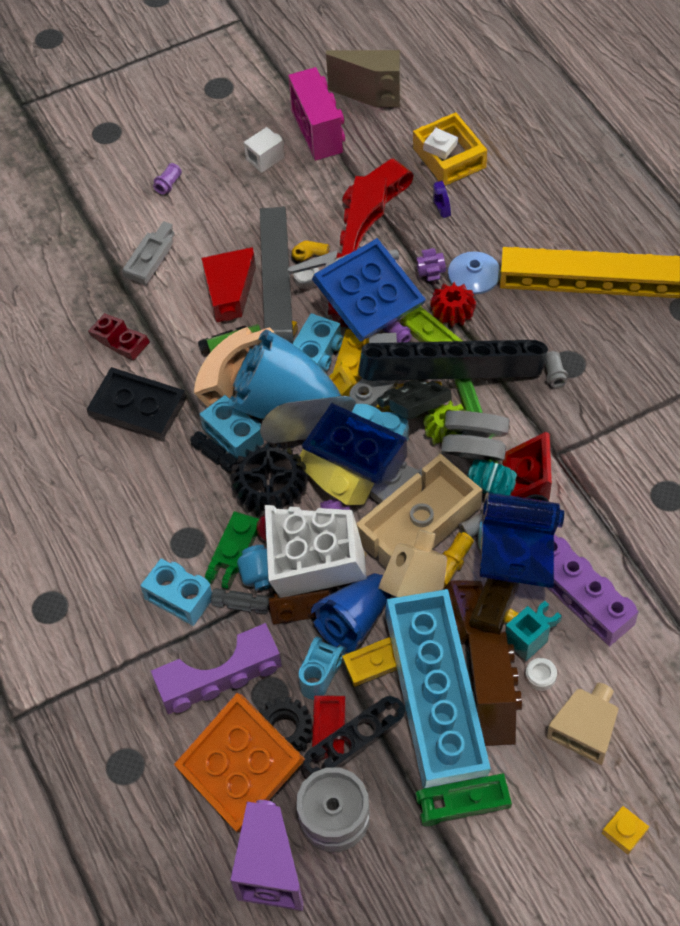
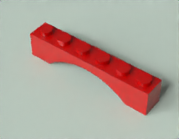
[328,176,387,327]

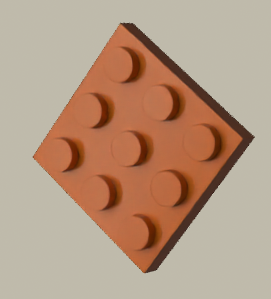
[174,693,305,832]

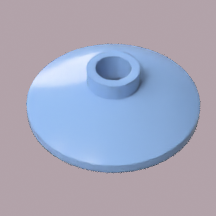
[448,251,501,295]

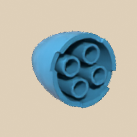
[229,329,342,419]

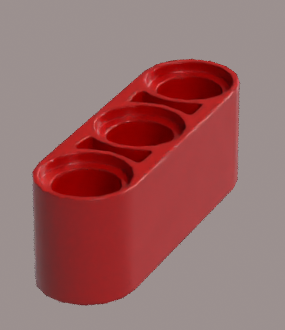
[342,158,414,208]

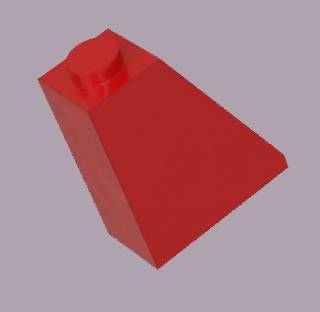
[201,247,256,323]

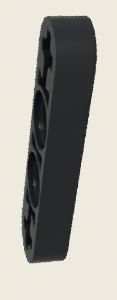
[301,696,405,778]

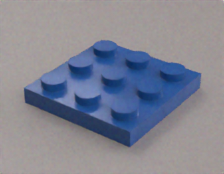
[312,238,426,342]

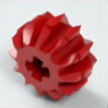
[430,282,476,328]

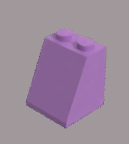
[230,800,304,911]

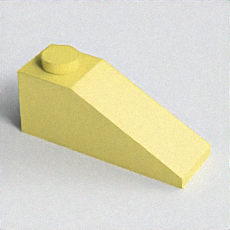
[300,438,376,505]

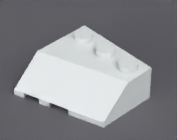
[265,505,367,598]

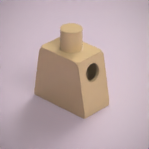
[379,529,447,597]
[547,683,619,765]

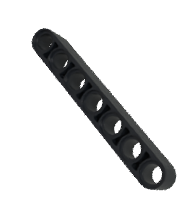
[358,340,548,381]

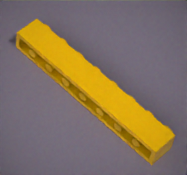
[500,247,680,298]

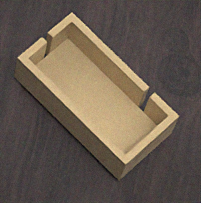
[356,454,482,568]

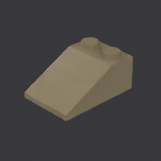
[326,50,400,107]

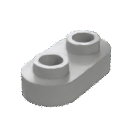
[350,378,397,407]

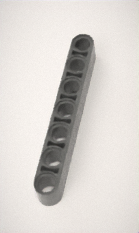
[260,206,294,344]

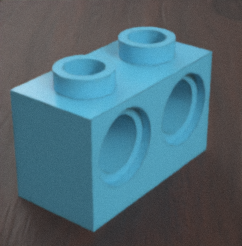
[293,313,343,371]
[200,395,264,458]
[140,558,212,626]

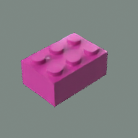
[288,67,345,161]

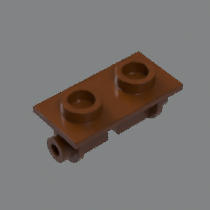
[269,588,329,625]

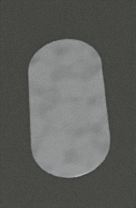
[260,396,357,443]

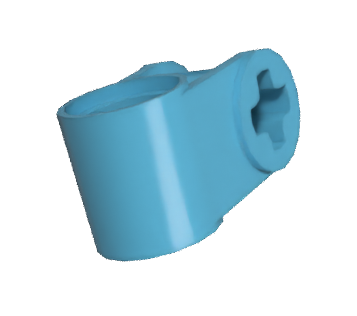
[299,636,346,700]

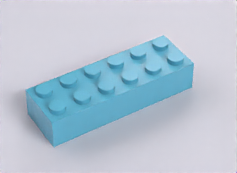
[385,589,491,789]

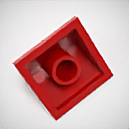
[503,432,552,504]

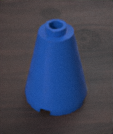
[311,573,392,653]

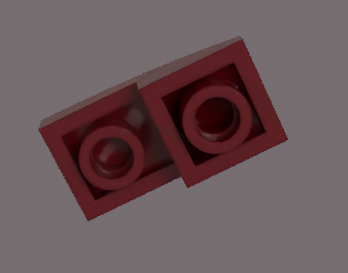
[88,313,150,361]

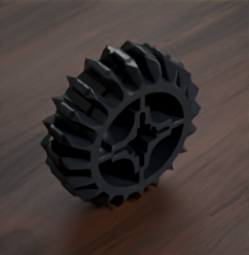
[230,442,308,516]

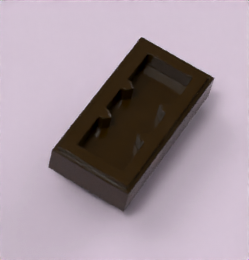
[470,573,519,635]

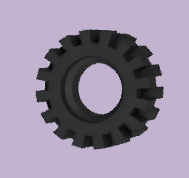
[258,697,313,752]

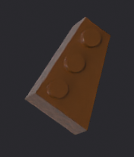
[469,632,522,746]

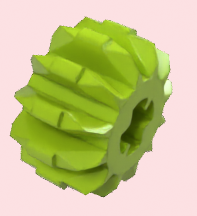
[424,401,464,445]

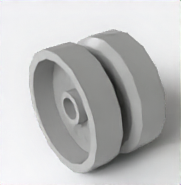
[441,411,510,461]
[297,768,370,852]

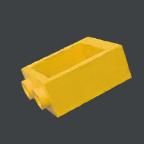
[413,112,487,186]

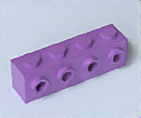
[528,531,639,647]

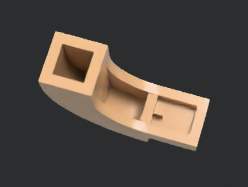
[194,327,274,407]

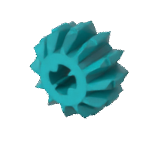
[467,459,517,499]

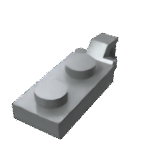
[122,221,175,285]

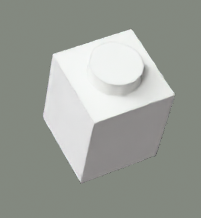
[244,127,284,173]

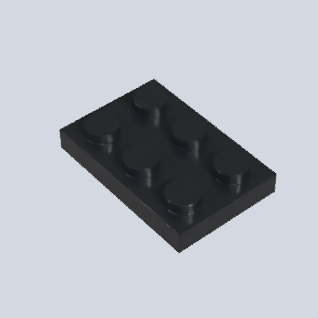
[86,367,186,440]

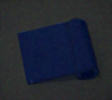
[480,492,565,588]

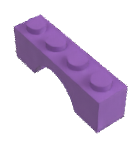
[151,623,282,714]

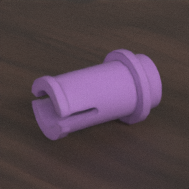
[153,163,182,195]
[382,321,412,342]

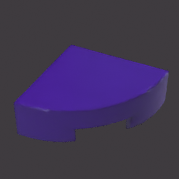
[433,181,451,218]

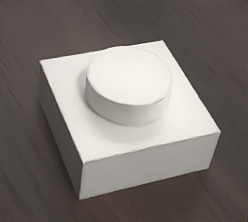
[423,128,458,159]

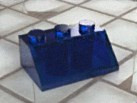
[302,403,408,485]

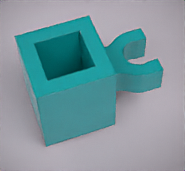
[505,601,562,661]

